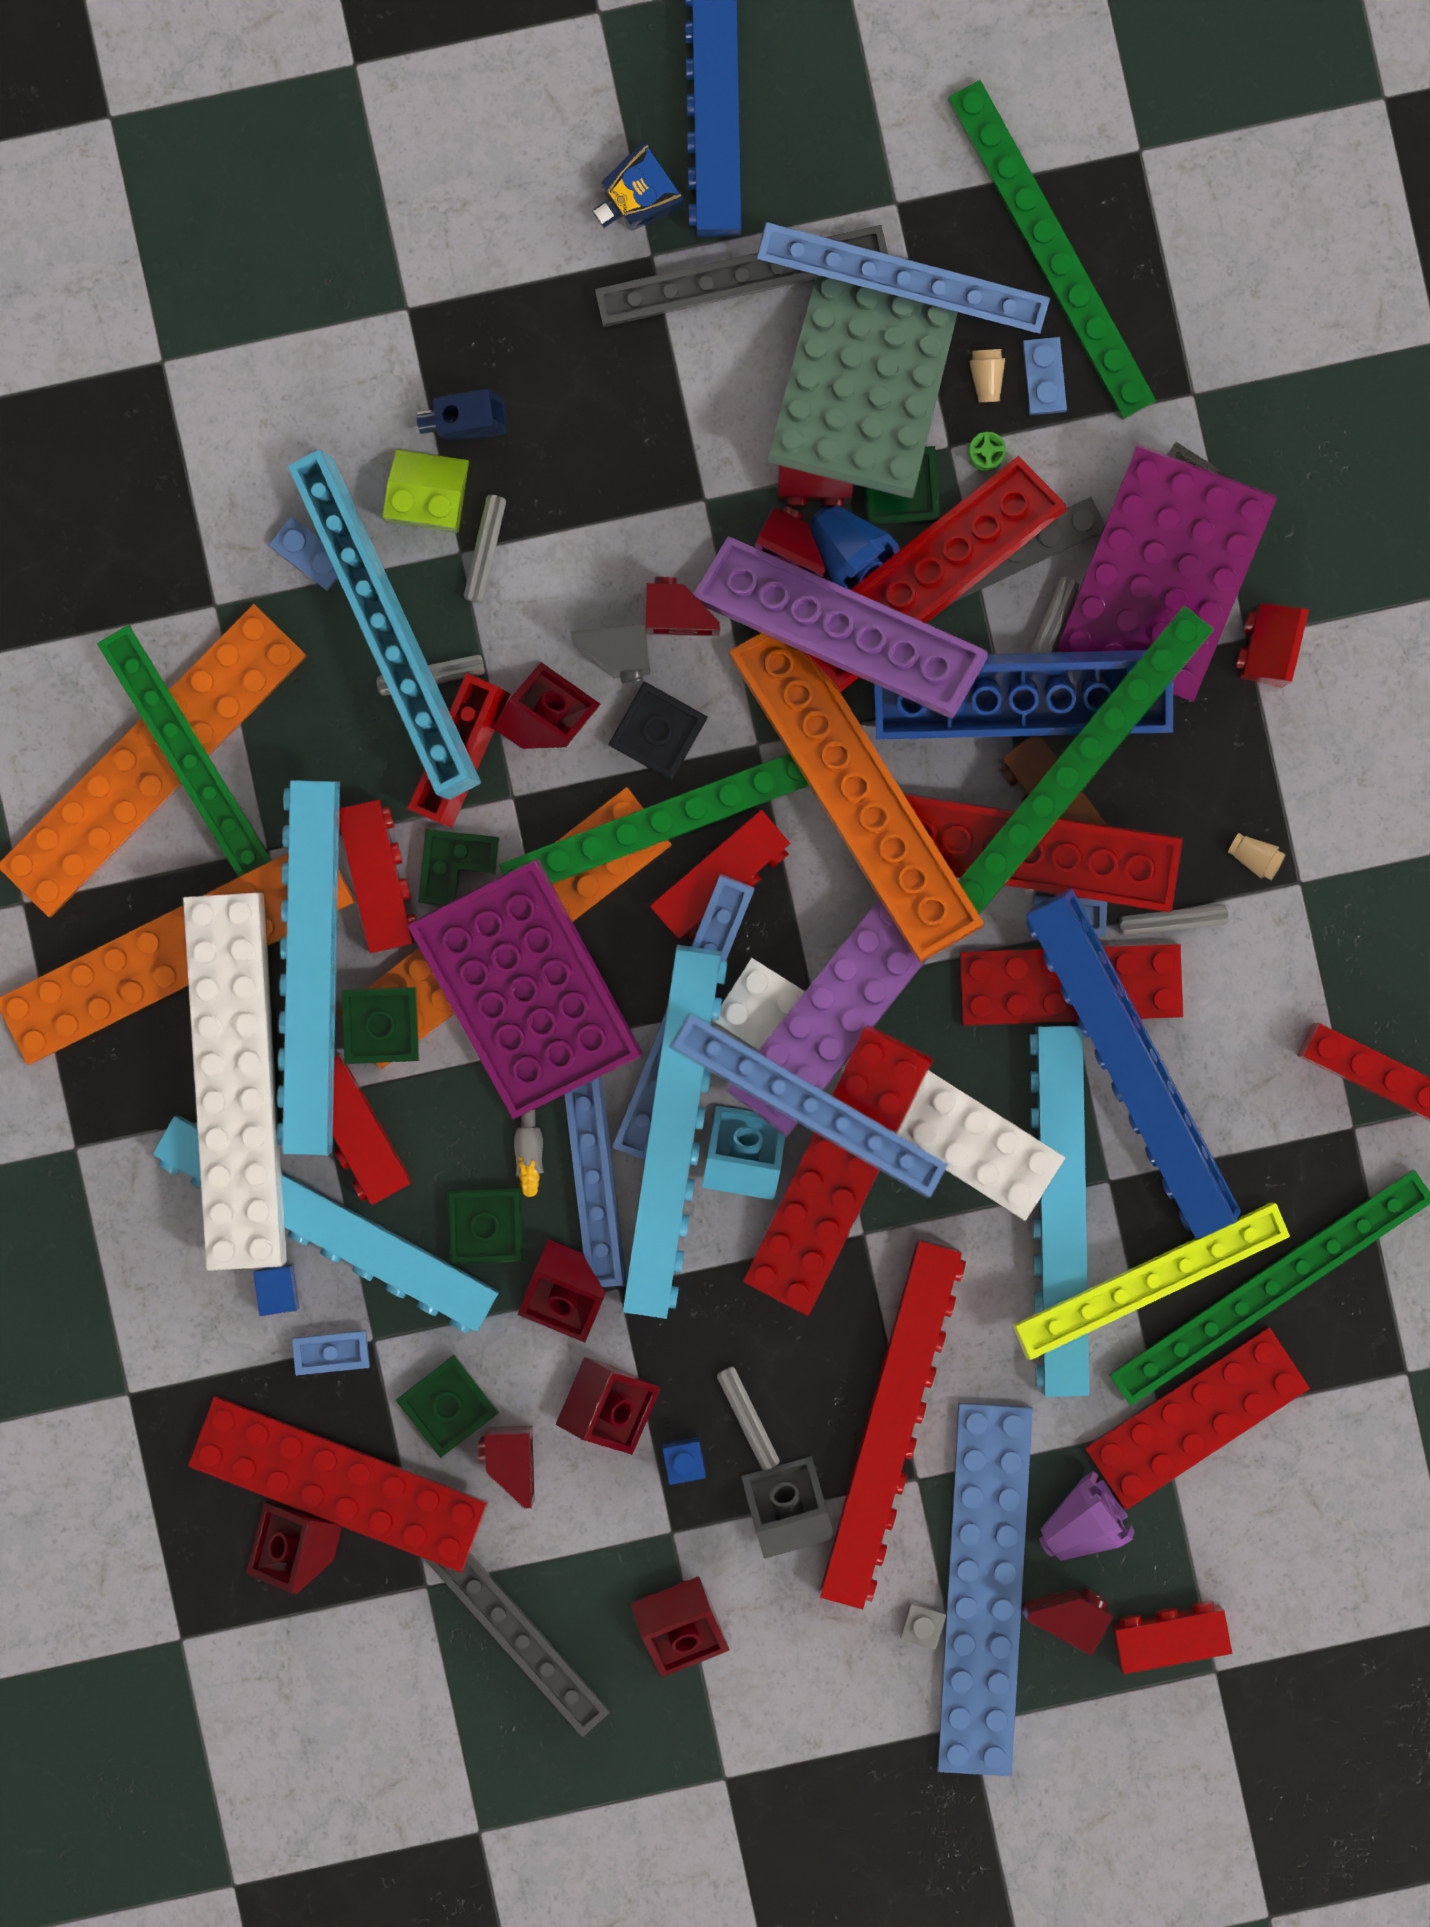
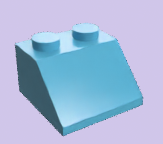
[702,1105,785,1200]

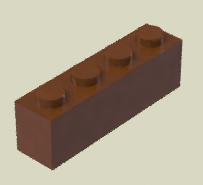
[999,736,1107,825]

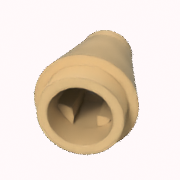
[969,349,1005,403]
[1228,833,1286,880]

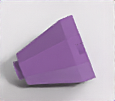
[1039,1471,1135,1561]

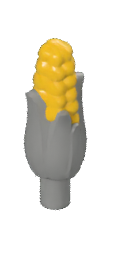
[514,1109,544,1197]

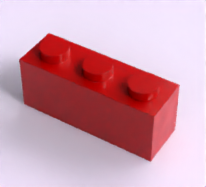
[1112,1601,1233,1674]

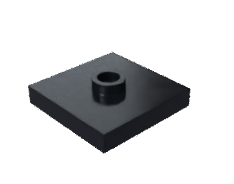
[608,681,708,781]

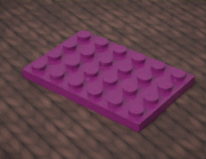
[1056,444,1277,702]
[407,858,643,1119]

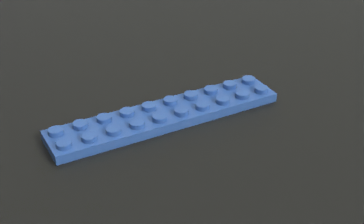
[937,1403,1033,1776]

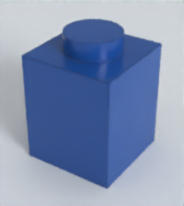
[253,1265,300,1316]
[663,1437,706,1485]

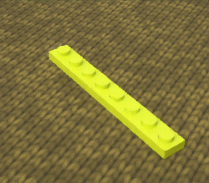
[1012,1203,1290,1360]

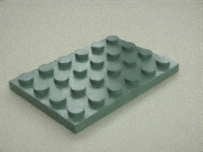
[767,276,958,498]

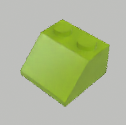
[383,450,469,533]

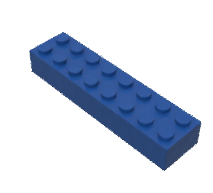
[875,650,1173,740]

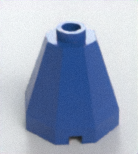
[810,506,900,590]

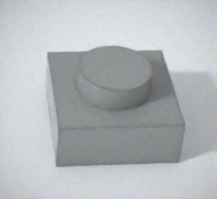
[900,1602,946,1650]

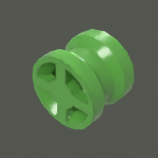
[968,431,1006,472]

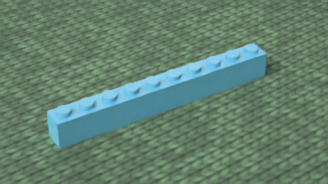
[288,449,481,800]
[277,781,340,1155]
[623,945,727,1319]
[1029,1026,1089,1397]
[153,1115,500,1334]

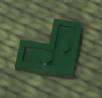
[418,829,500,905]

